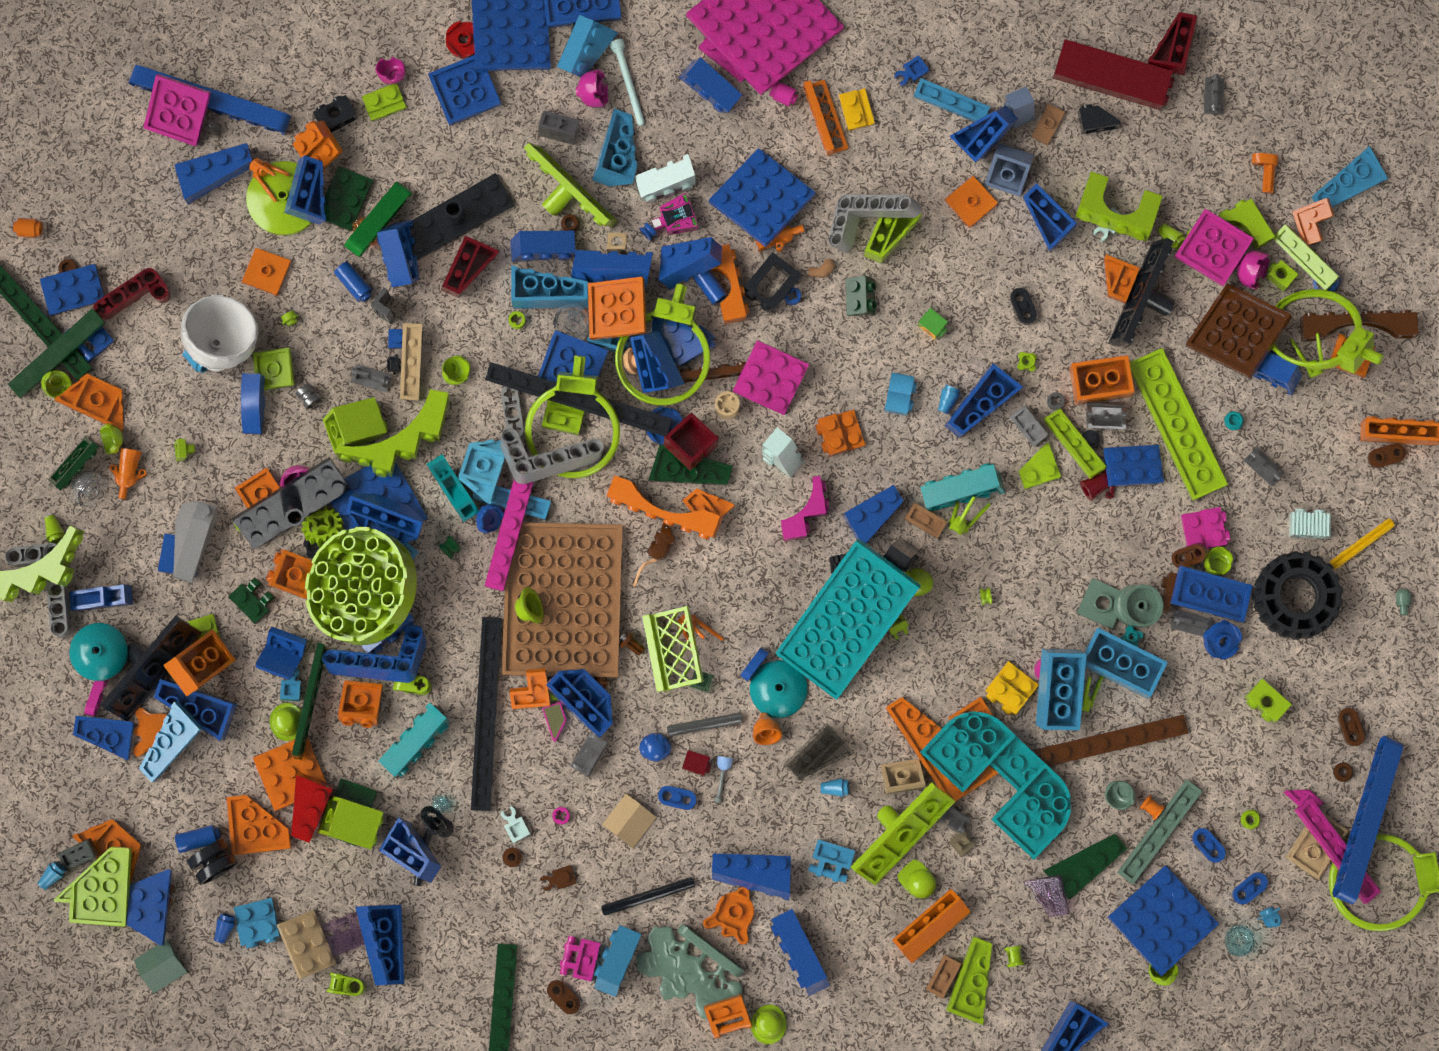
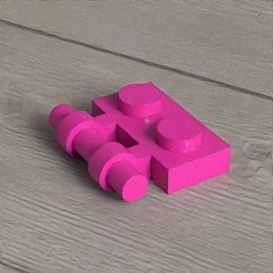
[559,936,601,982]

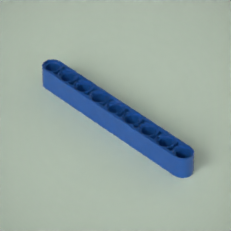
[128,65,291,135]
[1333,735,1403,904]

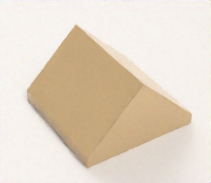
[881,759,926,795]
[602,794,657,848]

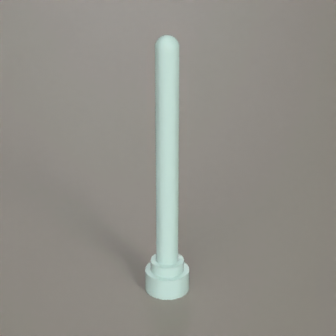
[609,39,645,126]

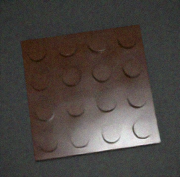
[1186,283,1292,379]

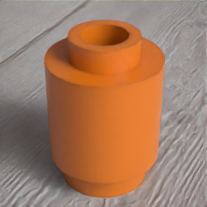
[13,218,43,238]

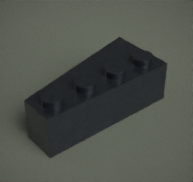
[883,537,919,572]

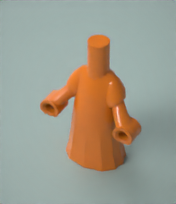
[755,225,804,252]
[109,448,147,500]

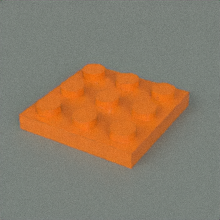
[588,277,647,340]
[253,737,327,811]

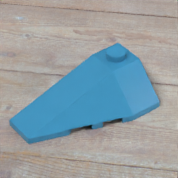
[592,108,637,187]

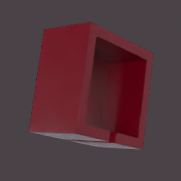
[663,412,719,471]

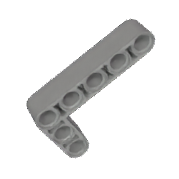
[829,194,922,253]
[500,428,604,484]
[5,543,71,638]

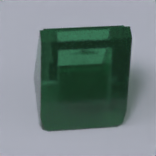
[689,671,714,694]

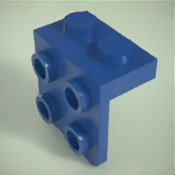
[255,626,307,680]

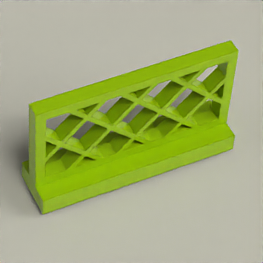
[642,606,704,692]

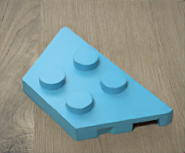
[459,439,511,504]

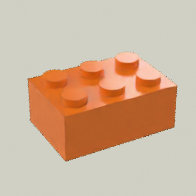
[1069,355,1135,405]
[164,629,236,696]

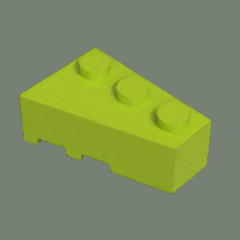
[864,214,922,263]

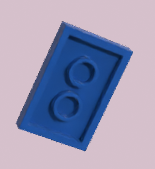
[40,264,104,316]
[1103,445,1164,487]

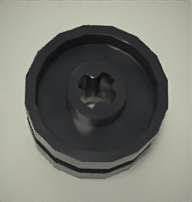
[186,839,238,885]

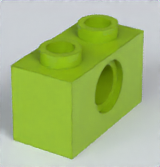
[1244,679,1292,723]

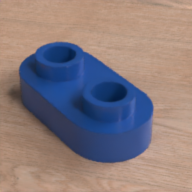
[658,786,696,810]
[1192,828,1226,863]
[1232,872,1268,905]

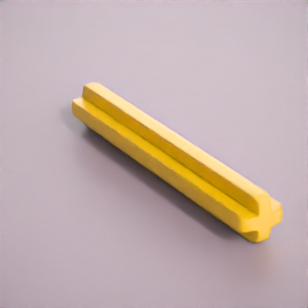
[1330,518,1395,569]

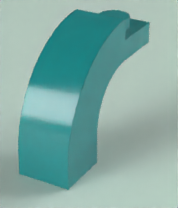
[426,454,479,522]

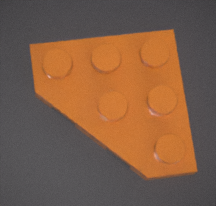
[226,795,291,856]

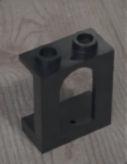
[744,252,802,313]

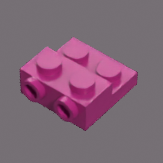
[1181,507,1230,551]

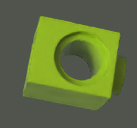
[1266,260,1298,292]

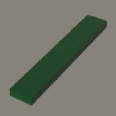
[8,308,106,399]
[292,643,327,760]

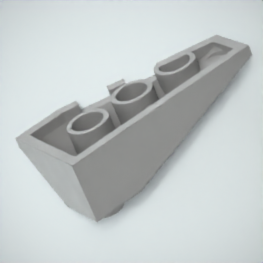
[173,501,219,583]

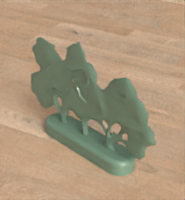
[637,923,745,1019]

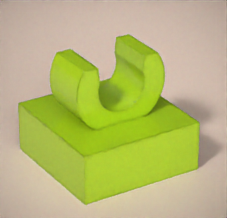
[174,439,195,462]
[888,614,909,639]

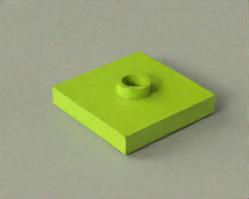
[253,347,295,390]

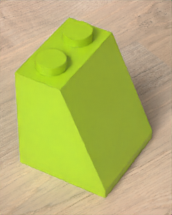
[323,397,387,454]
[317,796,384,850]

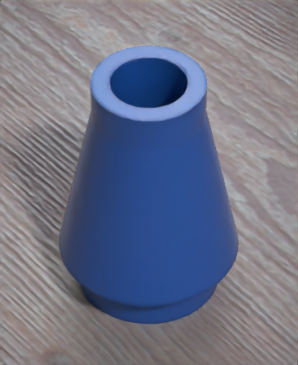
[214,913,236,943]

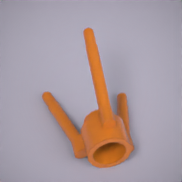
[249,158,289,202]
[677,613,724,647]

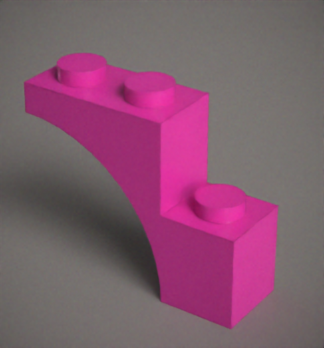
[781,476,829,542]

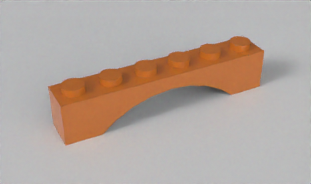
[606,475,723,540]

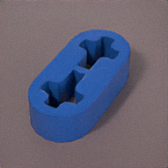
[740,647,769,682]

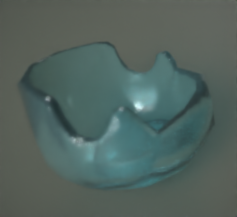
[1225,925,1255,957]

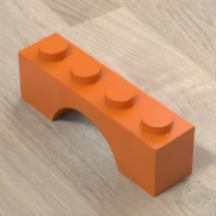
[711,244,749,325]

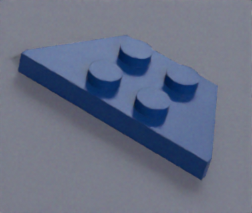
[651,308,716,367]
[126,869,172,946]

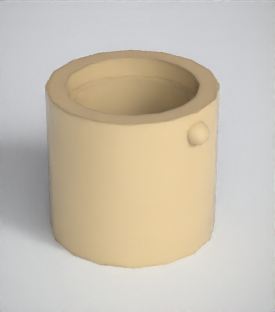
[715,391,740,420]

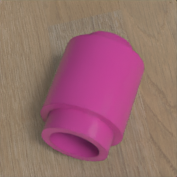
[769,82,798,107]

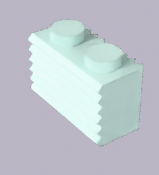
[1289,509,1331,539]

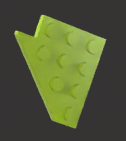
[54,846,132,927]

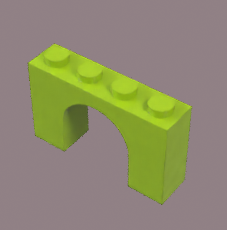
[1075,171,1163,242]
[1185,199,1275,250]

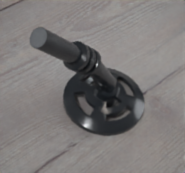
[413,806,454,886]

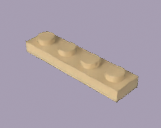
[400,323,422,400]

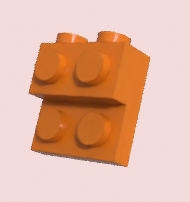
[293,121,343,171]
[815,409,865,457]
[266,549,313,599]
[338,680,383,728]

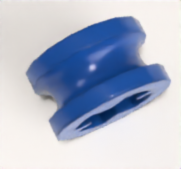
[639,222,657,241]
[784,287,801,305]

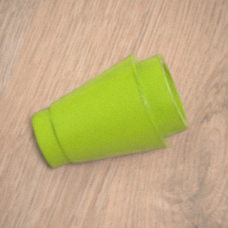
[1158,223,1186,250]
[44,515,65,544]

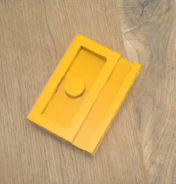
[839,88,875,131]

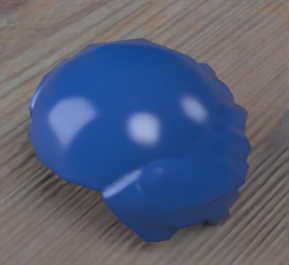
[476,504,504,534]
[639,733,672,762]

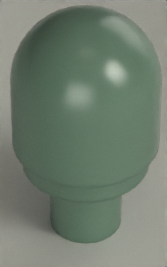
[1396,588,1412,616]

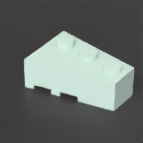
[634,154,696,202]
[762,427,805,478]

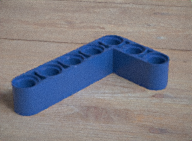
[322,625,427,683]

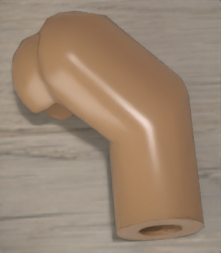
[808,259,835,278]

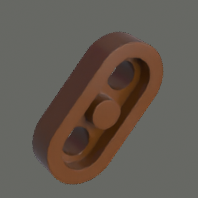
[1367,443,1406,468]
[1171,542,1208,568]
[1337,708,1365,747]
[547,980,580,1014]

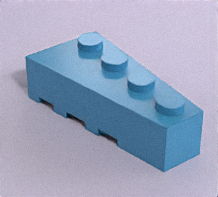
[511,265,588,309]

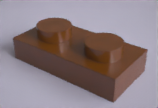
[1161,572,1177,613]

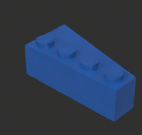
[712,853,791,901]
[355,905,404,986]
[770,909,830,996]

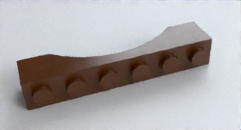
[1300,310,1418,342]

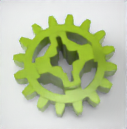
[301,507,344,547]

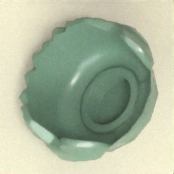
[1105,781,1136,810]

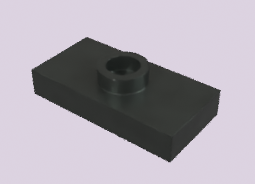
[58,838,99,871]

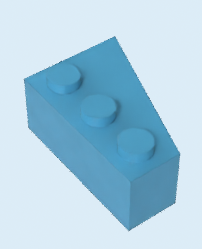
[557,15,618,77]
[594,925,641,997]

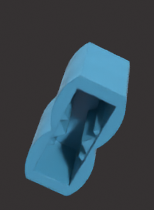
[884,372,917,416]

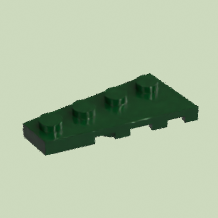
[648,444,733,485]
[1043,834,1127,900]

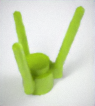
[1290,333,1324,378]
[948,496,991,536]
[1082,676,1104,712]

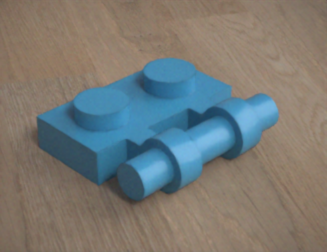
[808,839,855,883]

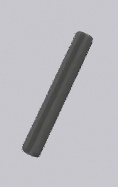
[667,712,743,736]

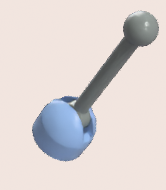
[714,756,733,803]

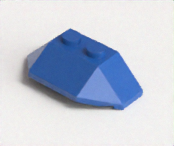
[346,493,423,544]
[546,669,613,738]

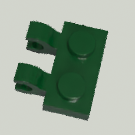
[228,577,275,624]

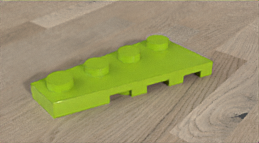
[945,937,992,1025]

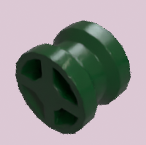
[438,536,462,560]

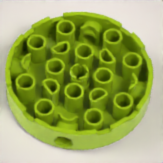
[305,527,417,645]

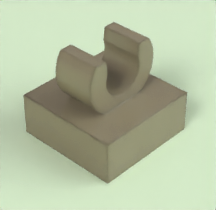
[949,831,976,857]

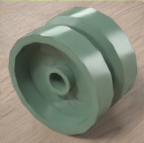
[1114,584,1164,627]

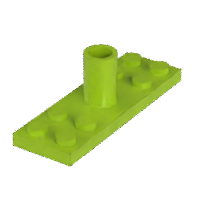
[524,143,619,227]
[851,782,956,885]

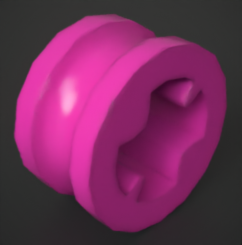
[552,807,570,825]

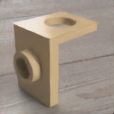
[606,233,627,255]

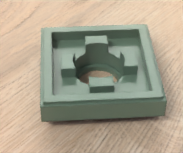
[1077,578,1120,629]

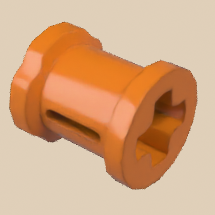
[1139,795,1165,820]

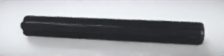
[601,877,695,916]

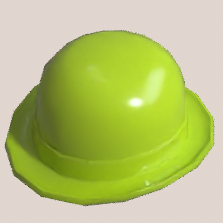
[515,587,544,624]
[269,703,301,741]
[751,1005,787,1044]

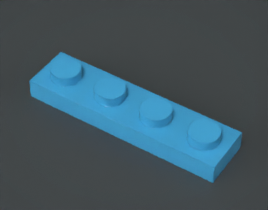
[914,78,990,122]
[472,486,551,520]

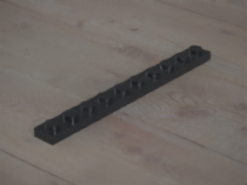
[485,362,672,436]
[471,617,502,811]

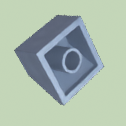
[984,143,1034,196]

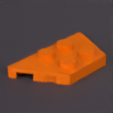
[54,374,123,432]
[72,819,142,885]

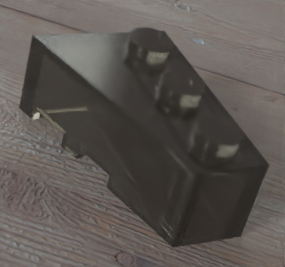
[783,724,854,780]

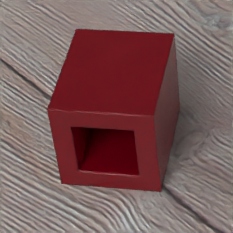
[682,750,712,777]

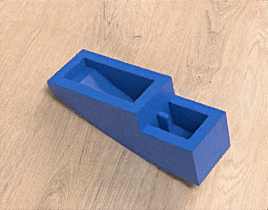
[241,373,266,435]
[69,584,133,611]

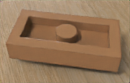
[1031,104,1065,146]
[904,502,947,539]
[925,955,961,999]

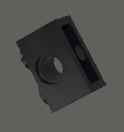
[313,95,358,133]

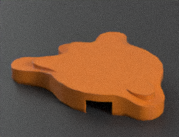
[133,708,167,757]
[703,887,754,945]

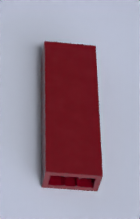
[1053,39,1175,111]

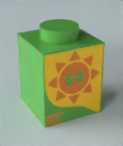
[917,308,948,340]

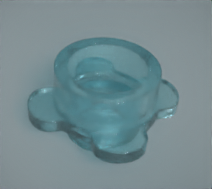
[431,795,451,813]

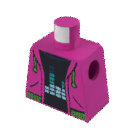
[651,193,698,235]

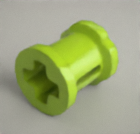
[1004,945,1025,967]

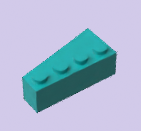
[920,463,1006,512]
[378,702,450,778]

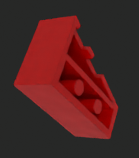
[291,771,333,843]

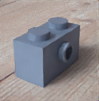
[1004,87,1034,128]

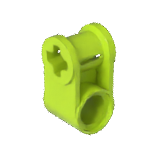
[393,675,432,695]
[326,972,366,996]

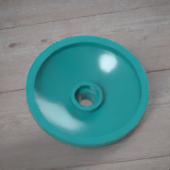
[69,623,128,681]
[750,660,808,718]

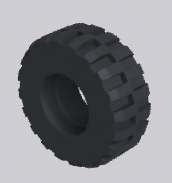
[1253,551,1343,640]

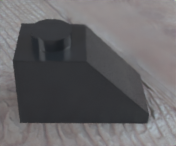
[1077,104,1121,135]

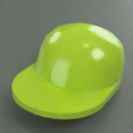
[897,859,937,899]

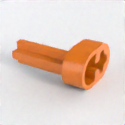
[1252,153,1278,193]

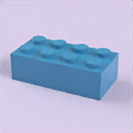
[1084,628,1168,699]
[1036,649,1086,730]

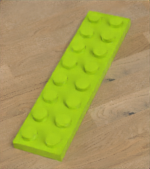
[1130,348,1228,501]

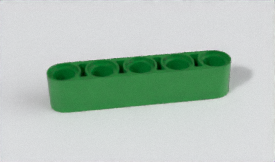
[344,181,413,258]

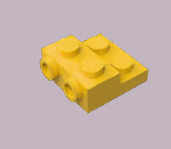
[984,661,1039,716]

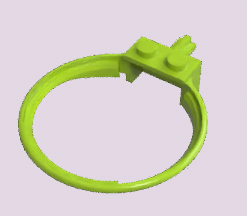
[615,284,710,406]
[1272,289,1384,374]
[525,355,620,478]
[1329,833,1439,931]

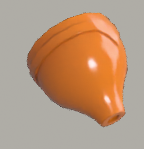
[753,713,782,745]

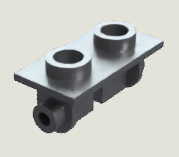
[1204,74,1224,115]
[350,364,392,393]
[1243,447,1285,487]
[1170,610,1213,637]
[938,807,971,834]

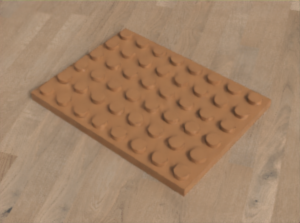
[502,522,623,678]

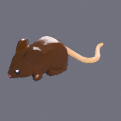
[633,523,675,587]

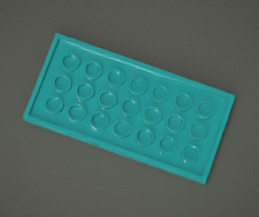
[775,538,921,700]

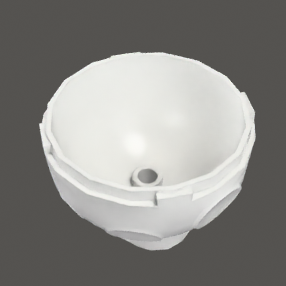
[181,295,258,372]

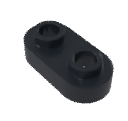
[1010,288,1037,325]

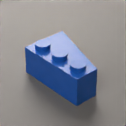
[284,155,326,225]
[630,331,685,393]

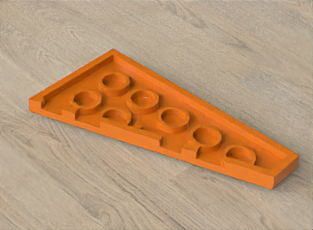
[885,697,998,801]

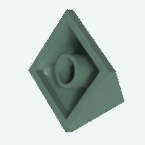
[134,939,187,993]

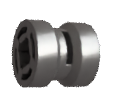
[295,383,322,410]

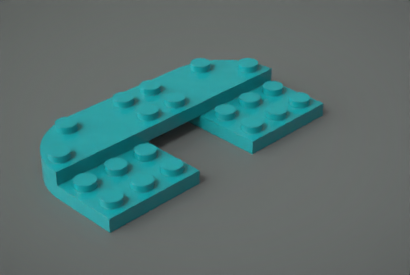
[920,711,1071,860]

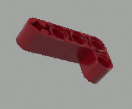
[93,268,171,320]

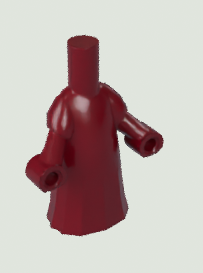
[1080,469,1117,501]

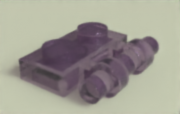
[323,912,365,956]

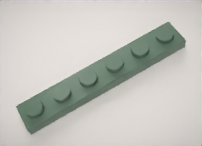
[1117,779,1202,885]

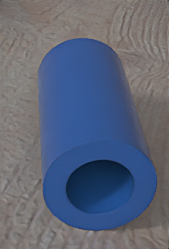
[334,261,372,302]
[692,270,728,306]
[175,825,221,853]

